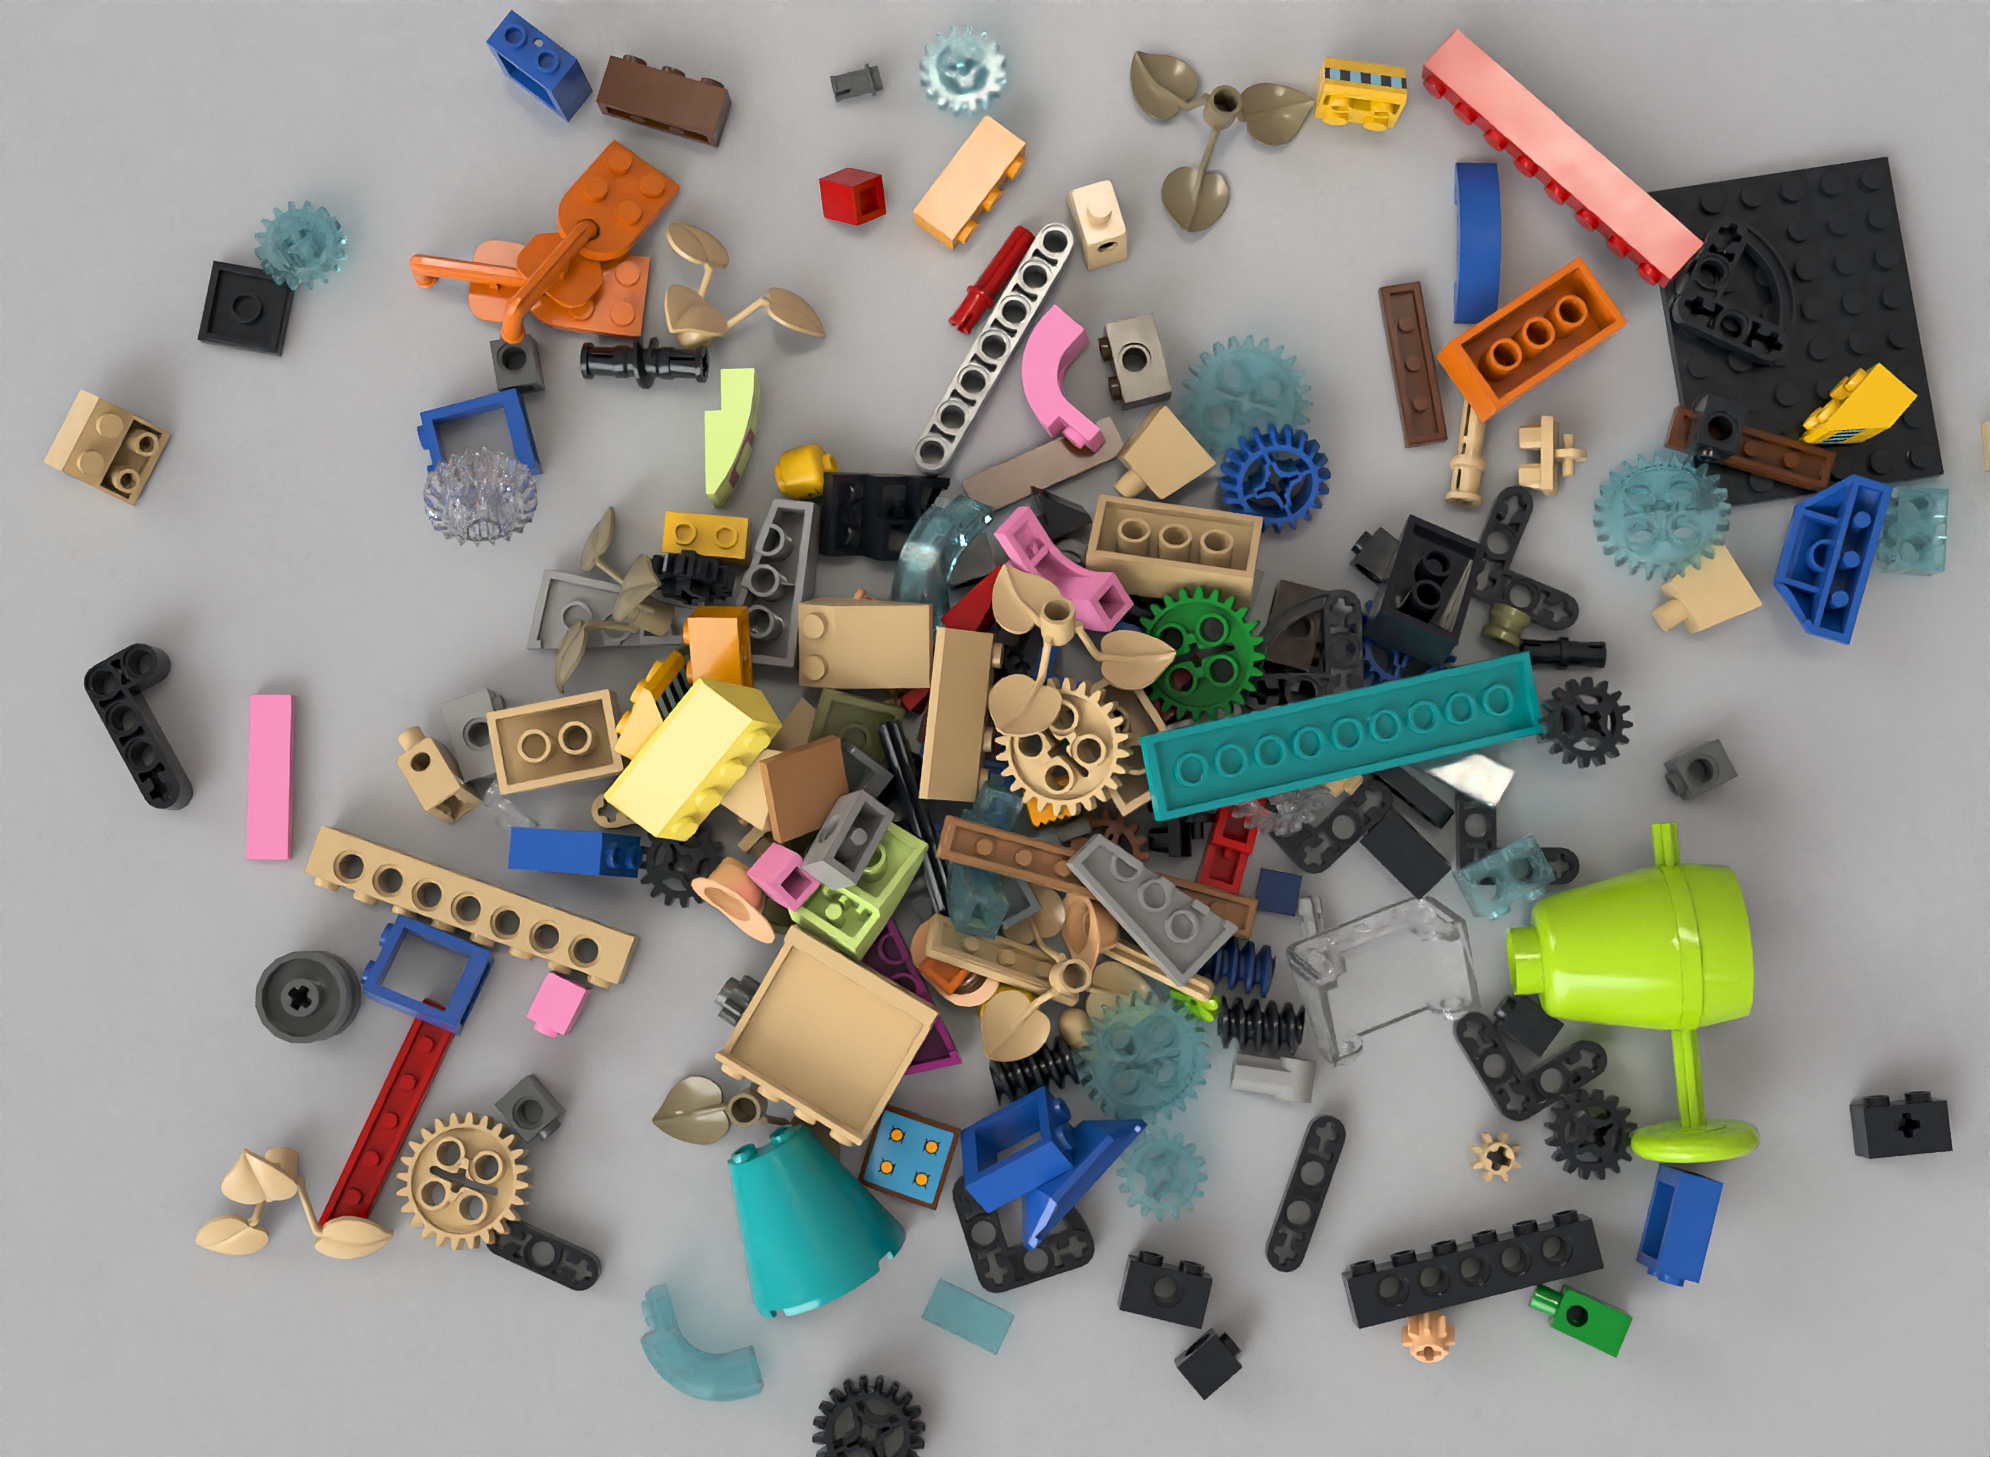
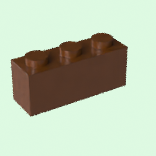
[596,55,732,148]

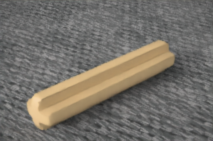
[1103,937,1215,1002]

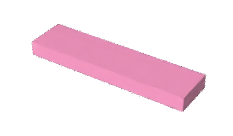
[246,695,295,860]

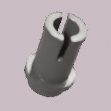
[830,63,883,102]

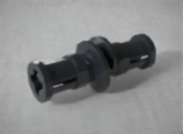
[580,336,709,389]

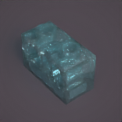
[1876,485,1949,576]
[1452,834,1556,921]

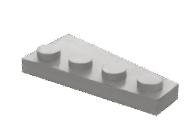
[526,569,707,650]
[1065,834,1239,987]

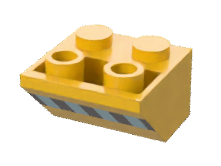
[1313,57,1407,131]
[1798,363,1917,445]
[614,650,693,760]

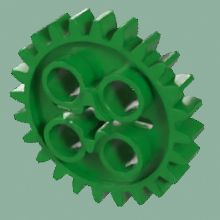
[1139,586,1268,723]

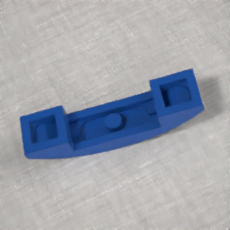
[1454,162,1501,324]

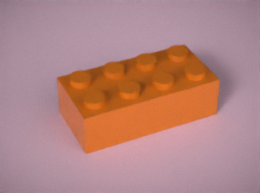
[1436,256,1628,423]

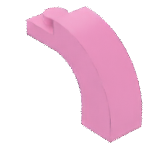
[1022,304,1106,453]
[994,507,1134,632]

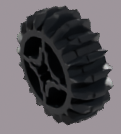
[812,1374,926,1457]

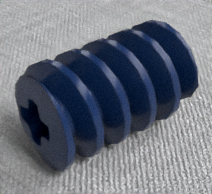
[1196,936,1276,999]

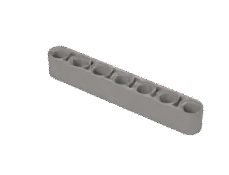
[914,223,1074,476]

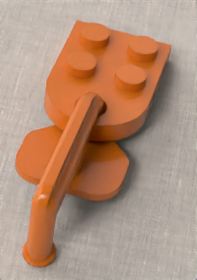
[501,140,680,344]
[409,240,650,340]

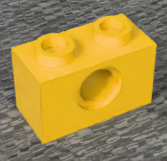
[662,511,753,566]

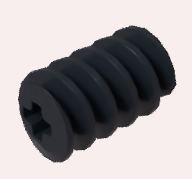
[1217,995,1305,1056]
[989,1036,1080,1107]

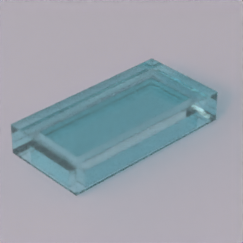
[921,1278,1014,1355]

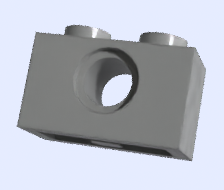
[439,688,507,785]
[800,789,895,890]

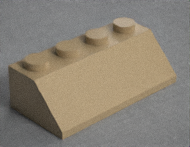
[1086,494,1263,610]
[919,627,1004,802]

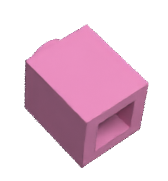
[746,842,822,912]
[526,971,592,1038]

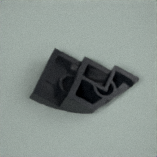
[819,472,950,561]

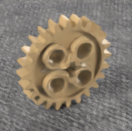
[995,677,1134,816]
[396,1112,534,1250]

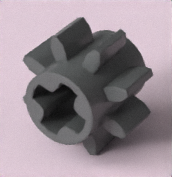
[715,975,761,1027]

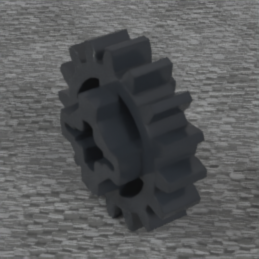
[650,550,736,606]
[1538,677,1633,769]
[640,824,726,908]
[1544,1088,1638,1180]

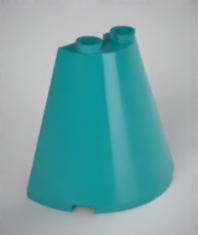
[727,1123,906,1318]

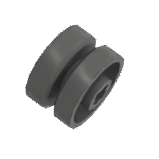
[255,951,361,1043]

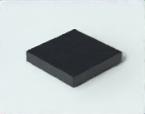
[197,261,297,357]

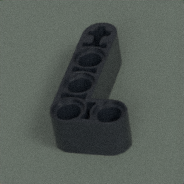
[84,643,193,810]

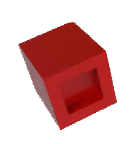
[819,168,886,226]

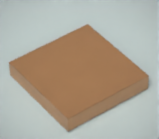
[759,735,849,843]

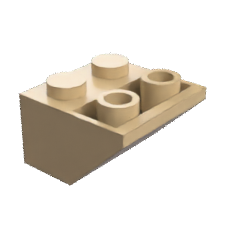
[43,390,171,506]

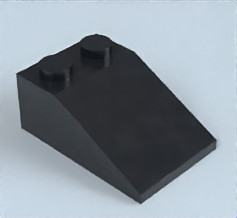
[1362,514,1486,668]

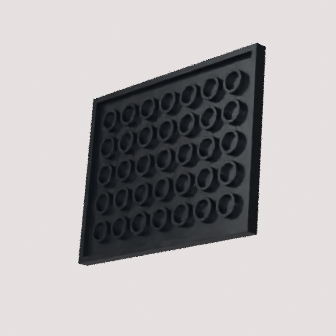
[1647,157,1944,513]

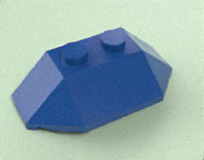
[1773,474,1894,645]
[1021,1119,1148,1251]

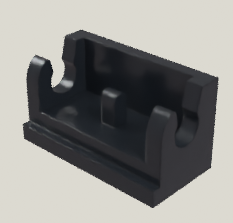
[1360,806,1452,901]

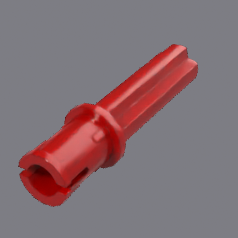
[948,225,1035,336]

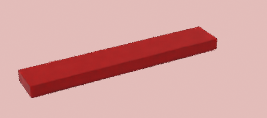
[318,998,455,1227]

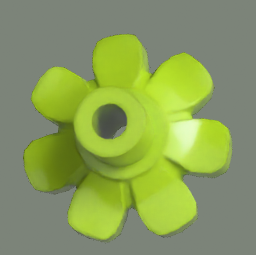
[1169,977,1221,1022]

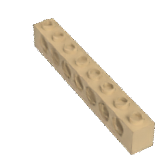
[304,825,640,989]

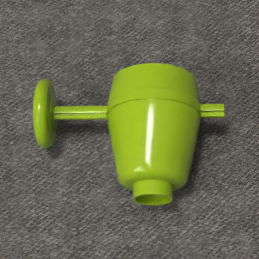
[1506,822,1760,1163]

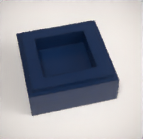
[1255,868,1302,917]

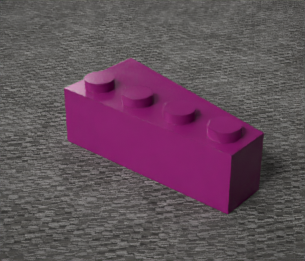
[861,916,963,1076]

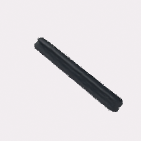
[877,719,961,918]

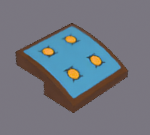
[857,1104,961,1211]

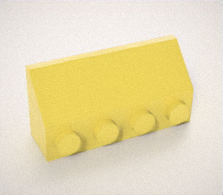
[604,677,783,841]

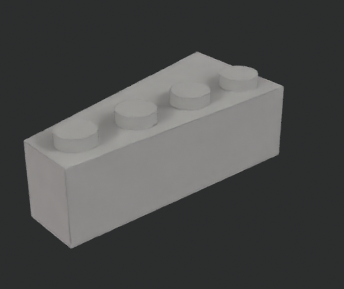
[735,498,822,672]

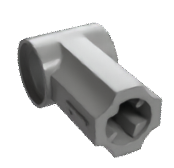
[1230,1052,1316,1103]

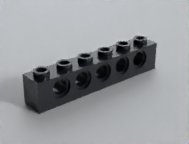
[1341,1209,1604,1329]

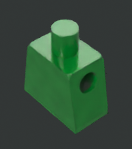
[1529,1284,1633,1358]

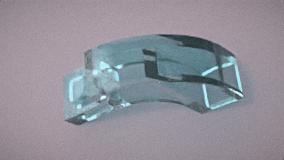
[891,494,994,633]
[946,781,1024,940]
[640,1283,764,1402]

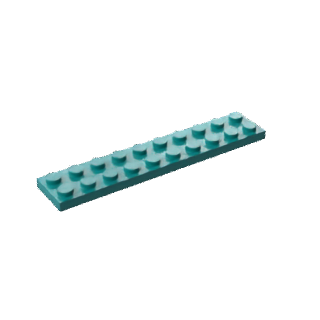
[1139,651,1544,821]

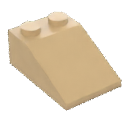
[798,596,933,689]
[486,689,630,795]

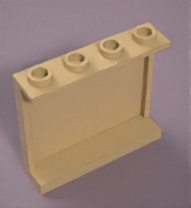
[714,924,942,1147]

